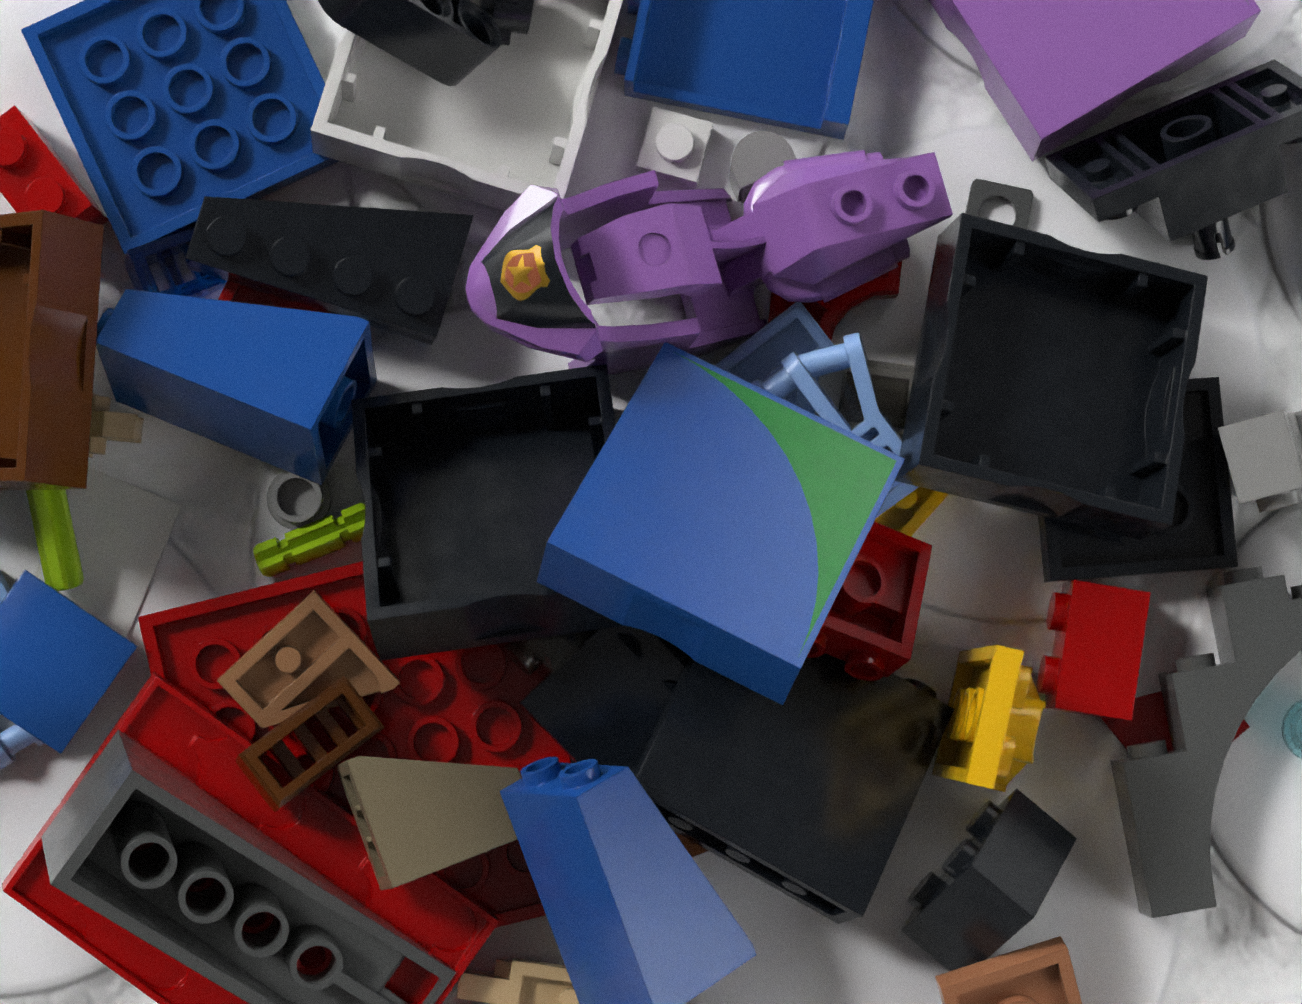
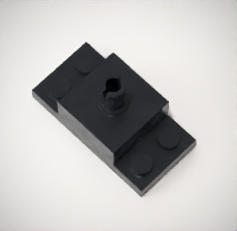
[1044,59,1302,260]

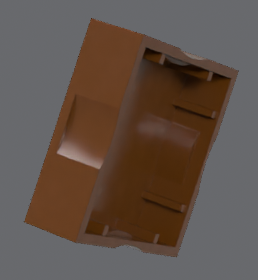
[0,210,104,491]

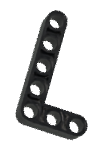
[318,0,502,86]

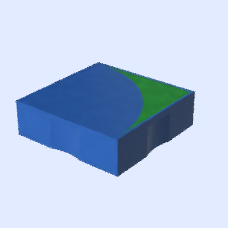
[537,342,905,705]

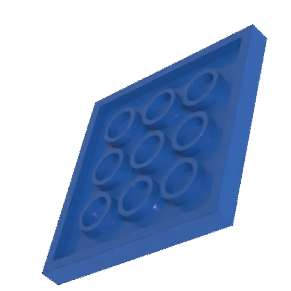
[21,0,339,259]

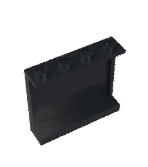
[630,653,954,924]

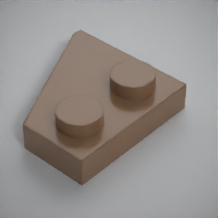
[217,590,400,728]

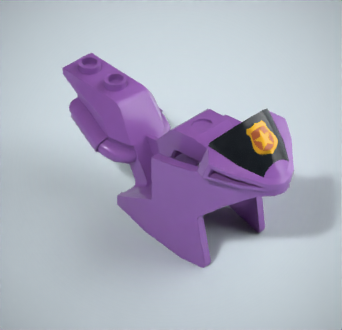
[465,150,953,375]

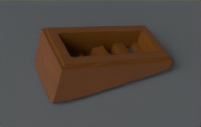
[235,675,385,812]

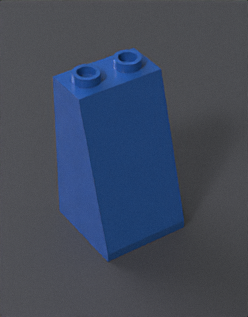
[96,289,377,485]
[500,757,757,1004]

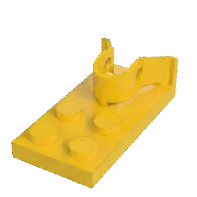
[932,645,1046,792]

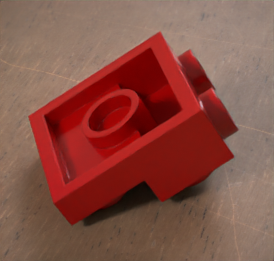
[807,522,933,681]

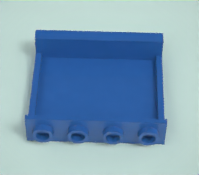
[614,0,874,140]

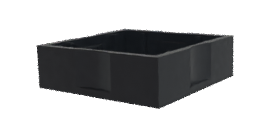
[895,213,1208,540]
[351,364,624,661]

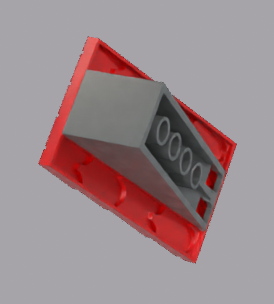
[2,671,500,1004]

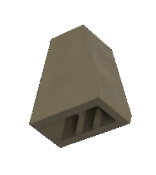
[336,756,521,890]

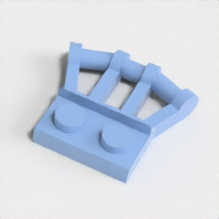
[751,332,918,518]

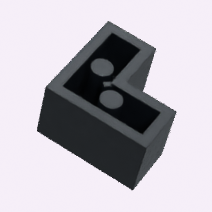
[901,788,1077,971]

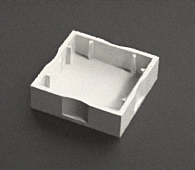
[311,0,623,211]

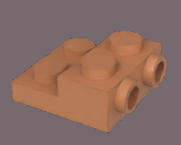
[935,936,1082,1004]

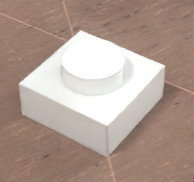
[636,106,713,188]

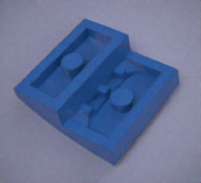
[0,569,138,754]

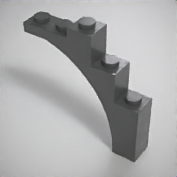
[1111,566,1302,918]

